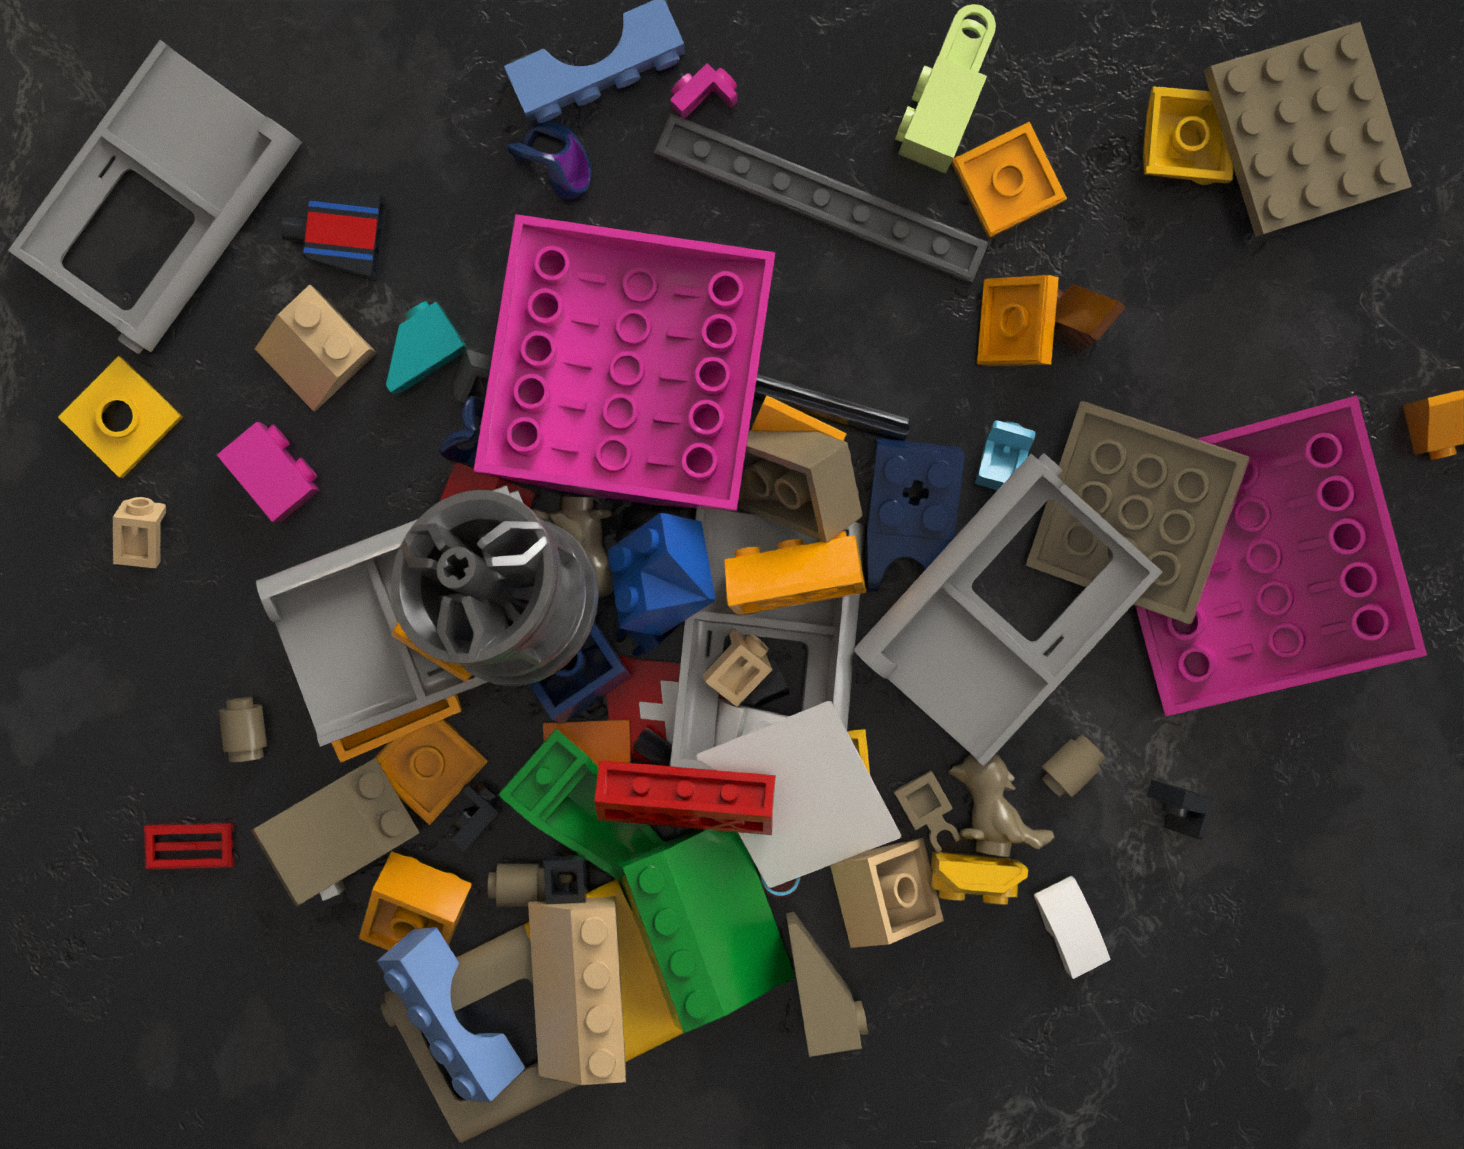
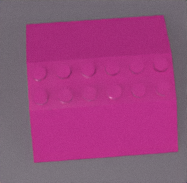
[474,214,775,511]
[1135,396,1427,717]

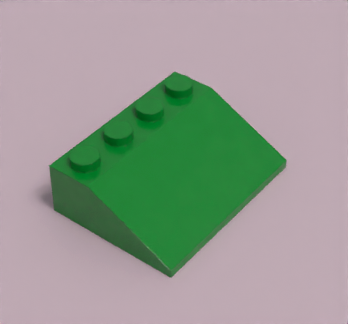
[614,829,795,1033]

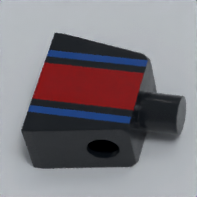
[282,193,386,281]

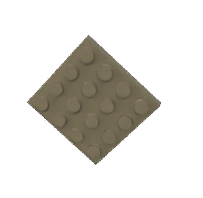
[1203,22,1412,237]
[1026,401,1250,624]

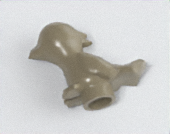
[532,497,614,599]
[948,754,1055,857]

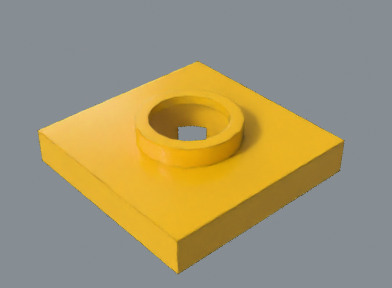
[58,356,183,478]

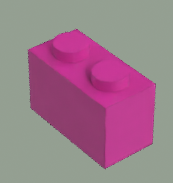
[217,422,320,523]

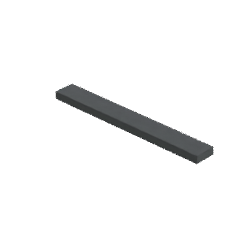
[654,113,989,284]

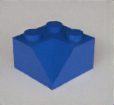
[607,513,716,636]

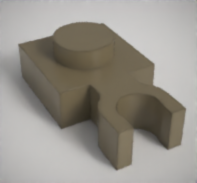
[893,770,961,853]

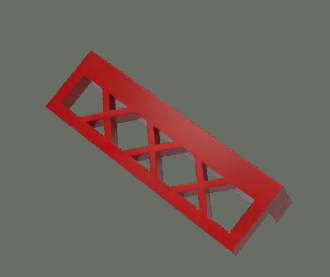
[594,760,776,835]

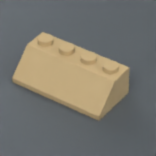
[528,896,626,1085]

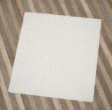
[696,701,901,888]

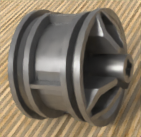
[391,490,598,686]

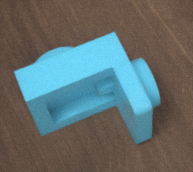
[975,420,1035,490]

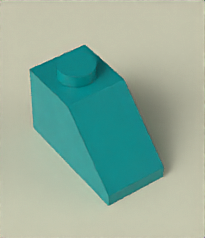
[386,301,468,396]

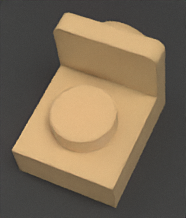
[113,497,166,568]
[703,628,772,707]

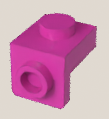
[670,63,738,119]

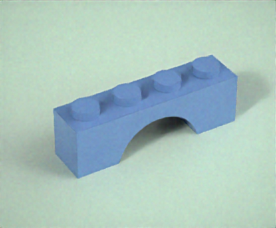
[504,0,685,123]
[377,928,525,1102]

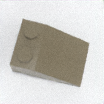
[737,431,863,543]
[251,758,420,906]
[786,912,868,1057]

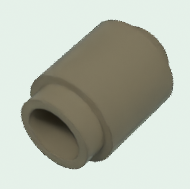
[218,697,267,762]
[1041,734,1106,798]
[488,864,546,907]

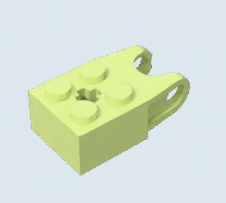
[895,4,996,174]

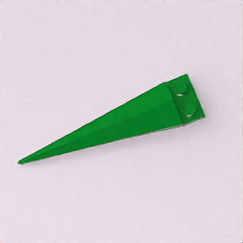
[498,728,787,986]

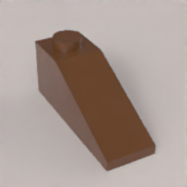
[1054,284,1126,355]

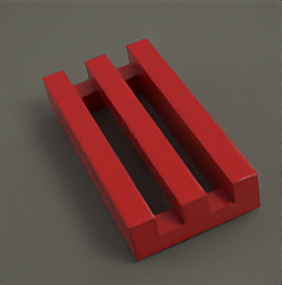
[144,823,234,869]

